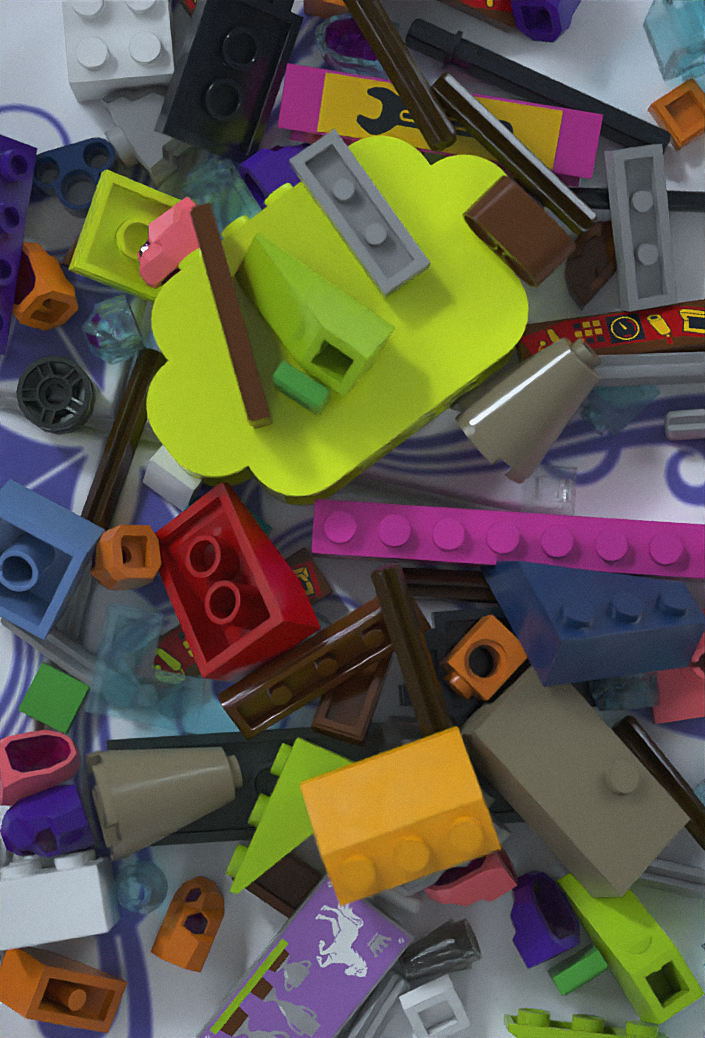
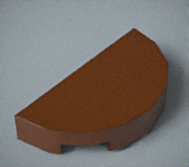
[564,220,617,310]

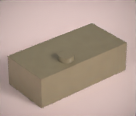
[459,662,690,897]

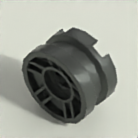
[16,355,96,435]

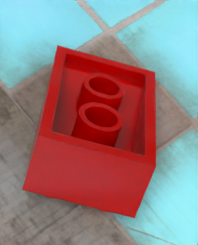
[155,482,321,683]

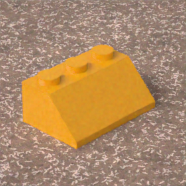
[300,726,502,906]

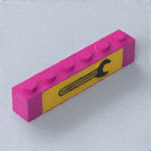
[278,63,603,187]

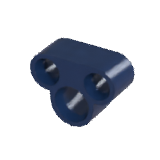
[32,137,119,219]

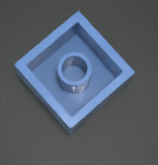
[0,479,105,640]

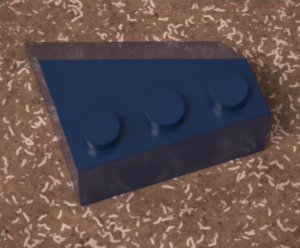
[480,560,705,687]

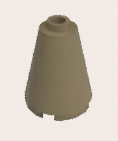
[450,337,601,484]
[86,747,243,861]

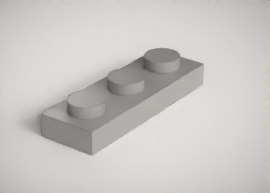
[289,129,430,299]
[604,144,678,312]

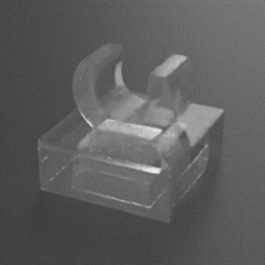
[520,465,577,516]

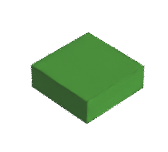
[272,360,331,415]
[18,662,90,734]
[547,943,609,996]

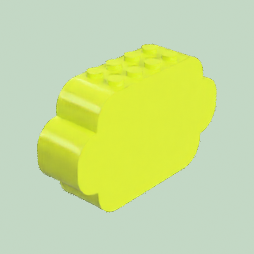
[146,136,529,506]

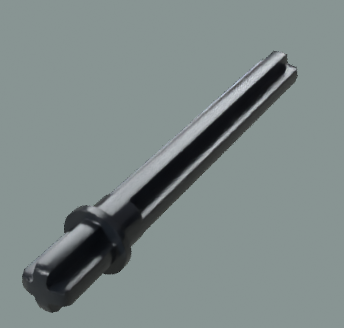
[405,18,671,155]

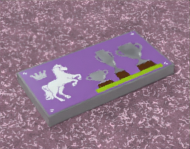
[195,870,414,1038]

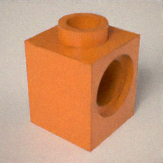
[439,615,527,701]

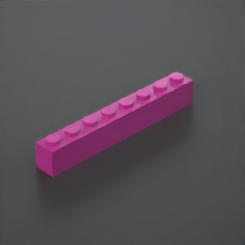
[311,499,705,583]

